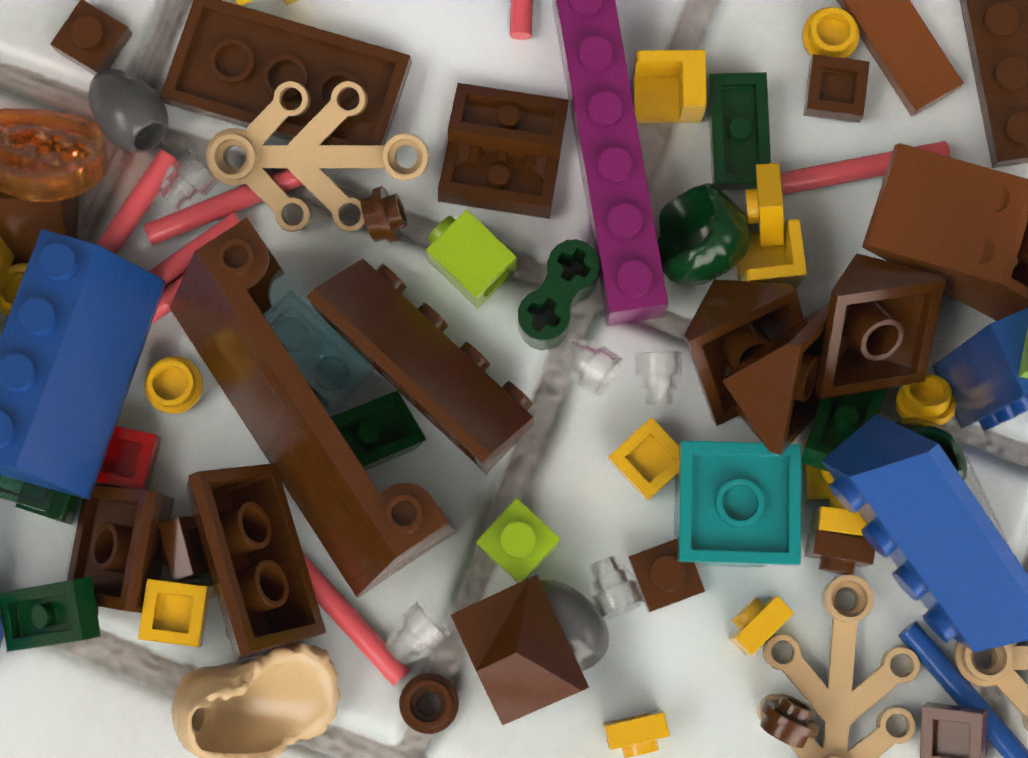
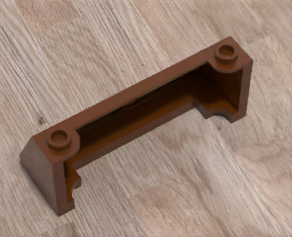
[169,218,456,597]

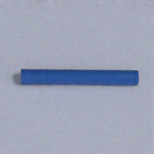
[898,621,1028,758]

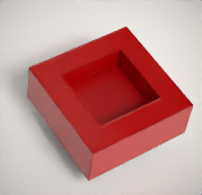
[96,426,161,490]

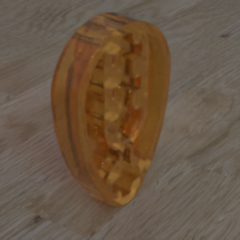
[0,108,109,202]

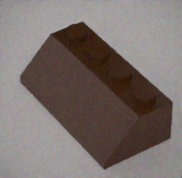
[307,259,534,475]

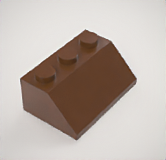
[186,463,326,661]

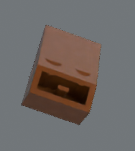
[862,143,1028,321]

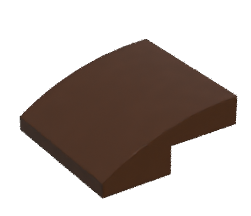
[438,83,569,219]

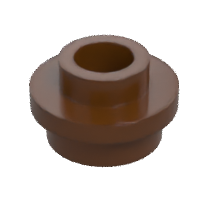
[361,186,407,243]
[399,673,459,734]
[760,694,820,748]

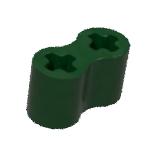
[518,239,600,350]

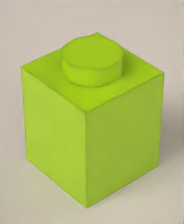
[426,209,517,309]
[476,498,561,583]

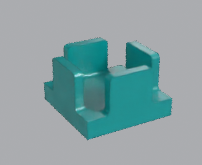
[674,441,802,567]

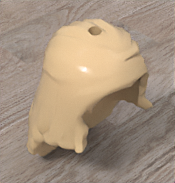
[171,643,341,758]

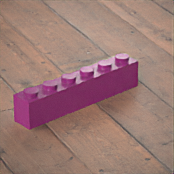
[552,0,668,326]

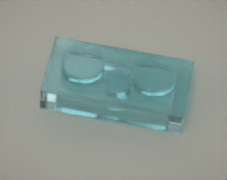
[264,289,375,414]

